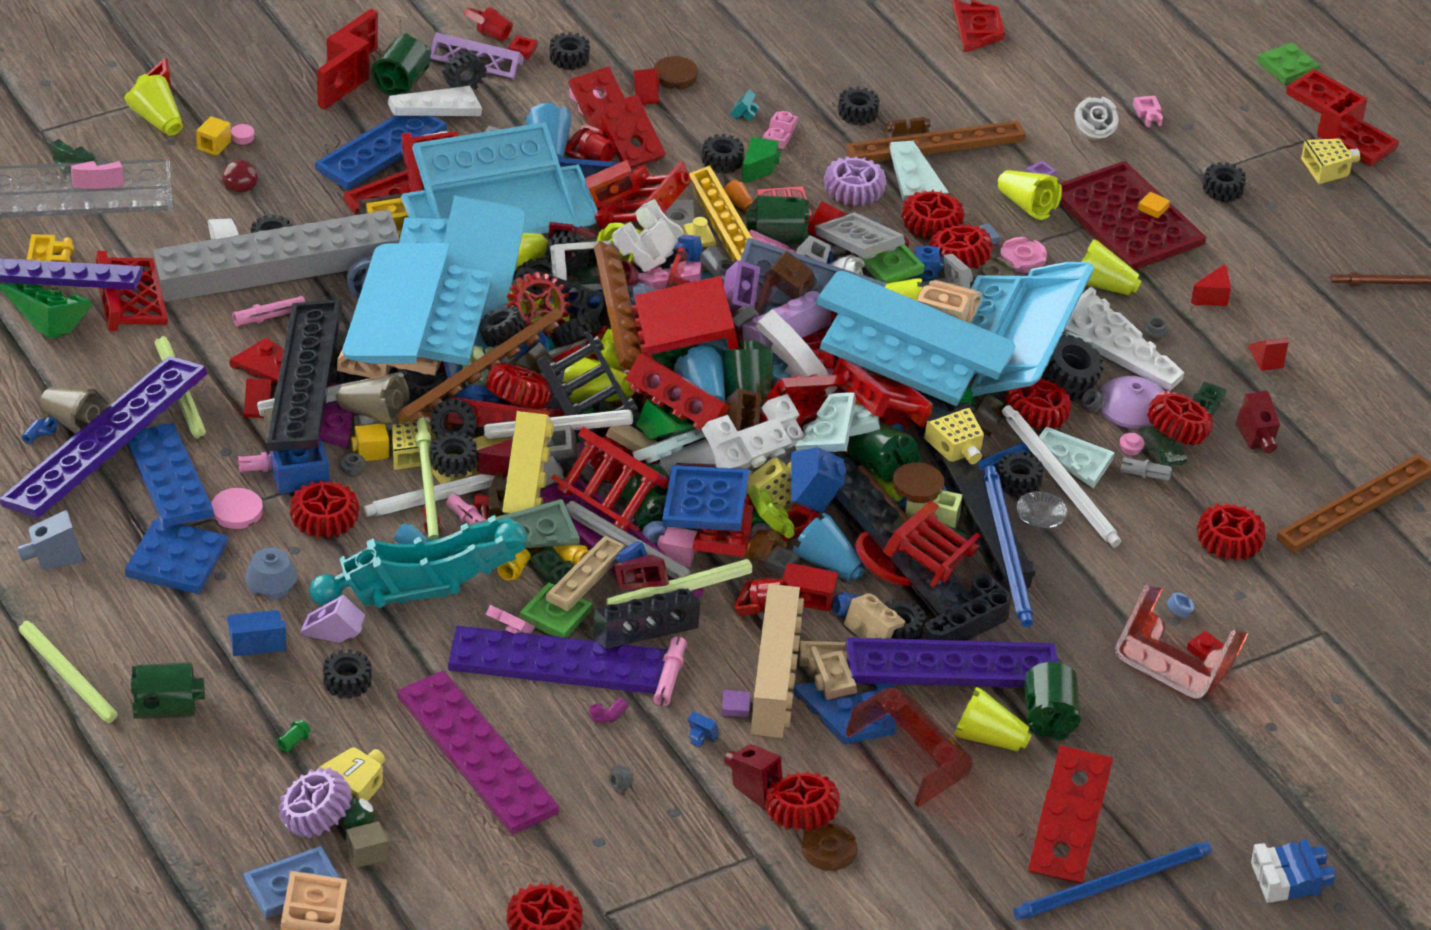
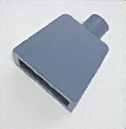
[17,510,83,570]

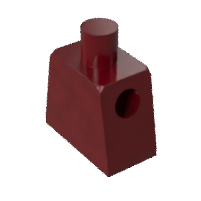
[1235,390,1280,453]
[724,744,783,810]

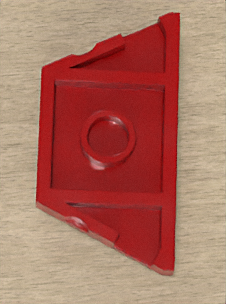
[952,0,1005,52]
[763,374,847,404]

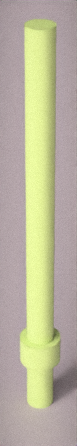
[416,418,439,541]

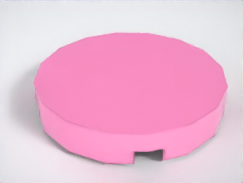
[1000,237,1047,273]
[211,488,263,529]

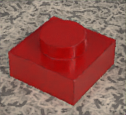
[508,35,537,60]
[1187,631,1225,664]

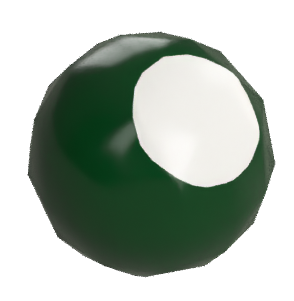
[340,798,375,830]

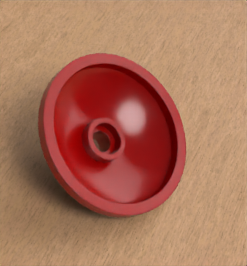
[856,532,913,586]

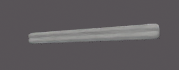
[566,501,691,579]

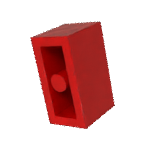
[585,160,640,208]
[783,563,838,612]

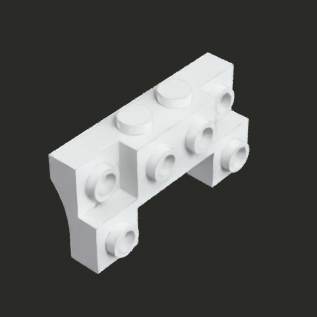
[611,199,685,272]
[701,394,805,469]

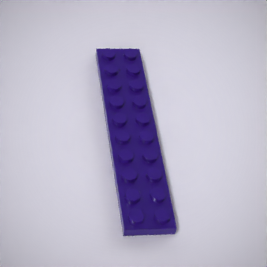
[0,356,207,518]

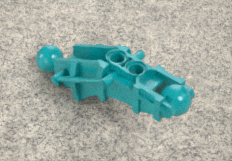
[309,515,527,608]

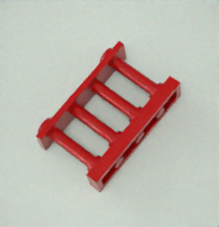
[594,162,692,231]
[833,357,933,427]
[551,426,670,533]
[882,500,981,588]

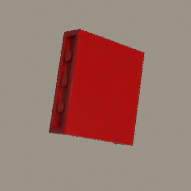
[632,276,739,359]

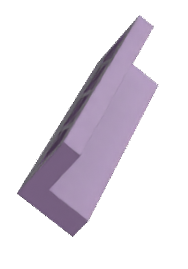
[430,32,524,79]

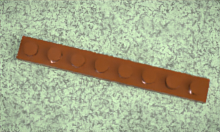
[846,121,1026,162]
[594,241,642,371]
[396,308,563,425]
[1276,454,1431,553]

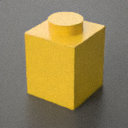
[196,116,231,156]
[351,423,389,461]

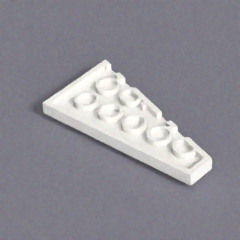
[1062,286,1184,391]

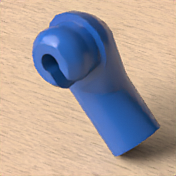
[21,417,58,444]

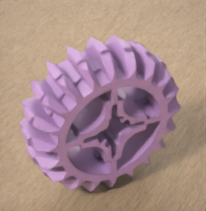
[824,156,886,207]
[278,767,352,839]

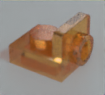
[744,528,788,562]

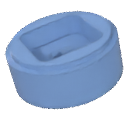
[1167,592,1194,618]

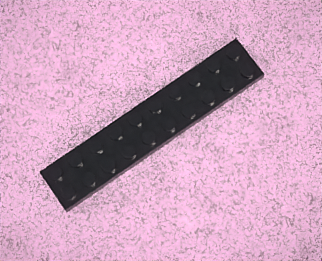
[266,299,342,452]
[794,448,974,615]

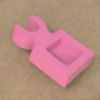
[1133,96,1163,127]
[486,605,535,634]

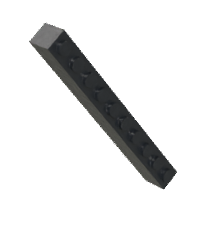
[910,393,1035,592]

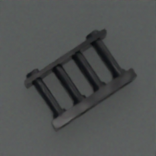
[537,331,639,447]

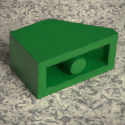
[742,137,782,183]

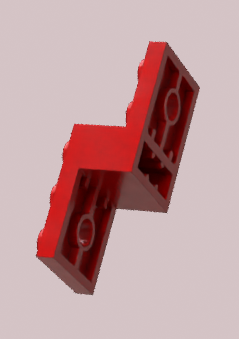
[317,9,378,110]
[568,66,666,169]
[1286,69,1399,166]
[693,489,755,557]
[1028,745,1113,884]

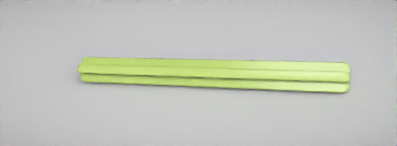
[155,336,206,439]
[607,559,753,605]
[19,621,118,723]

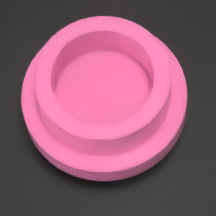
[1119,433,1145,455]

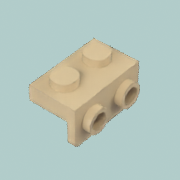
[844,593,905,639]
[807,646,857,700]

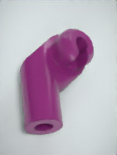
[589,698,628,723]

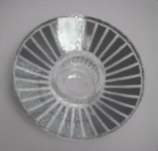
[1016,491,1067,528]

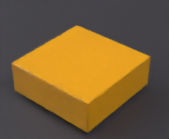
[1138,192,1170,218]

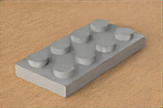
[815,212,905,259]

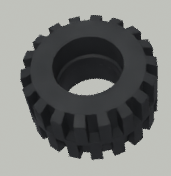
[1041,335,1104,401]

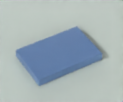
[243,846,340,919]

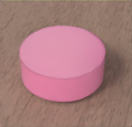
[231,124,254,145]

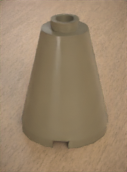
[336,374,410,425]
[40,387,110,434]

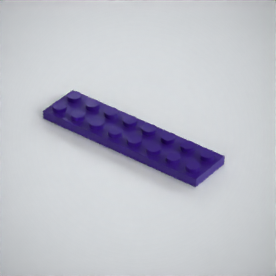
[448,626,667,694]
[845,638,1058,687]

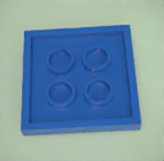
[662,465,749,531]
[125,518,228,594]

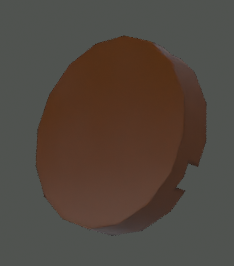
[653,56,698,89]
[893,463,944,503]
[802,823,857,871]

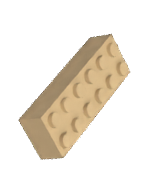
[751,584,804,738]

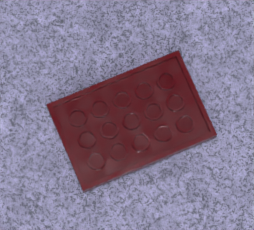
[1059,161,1207,270]

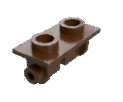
[882,117,931,138]

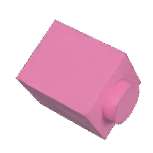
[657,527,697,567]

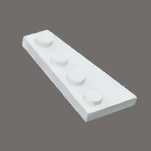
[388,86,482,116]

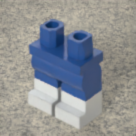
[1251,839,1335,903]

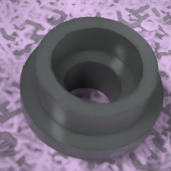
[1144,317,1168,338]
[1082,389,1106,413]
[340,453,366,477]
[609,765,633,793]

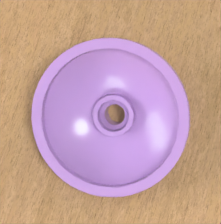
[1100,376,1165,429]

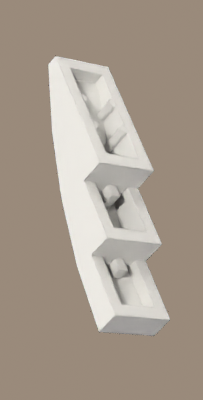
[755,309,838,397]

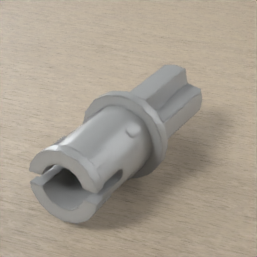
[1121,457,1172,481]

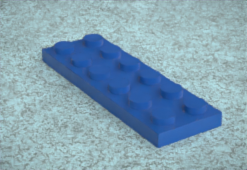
[315,115,447,190]
[126,423,214,528]

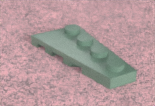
[469,499,580,548]

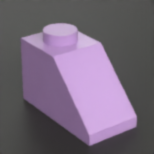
[300,595,365,643]

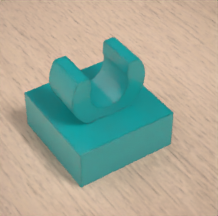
[730,89,760,121]

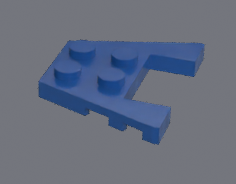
[793,682,896,745]

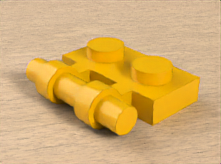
[27,234,74,262]

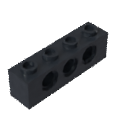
[593,589,701,649]

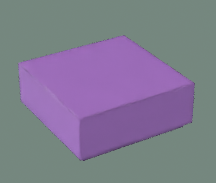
[1025,160,1058,177]
[722,690,750,718]

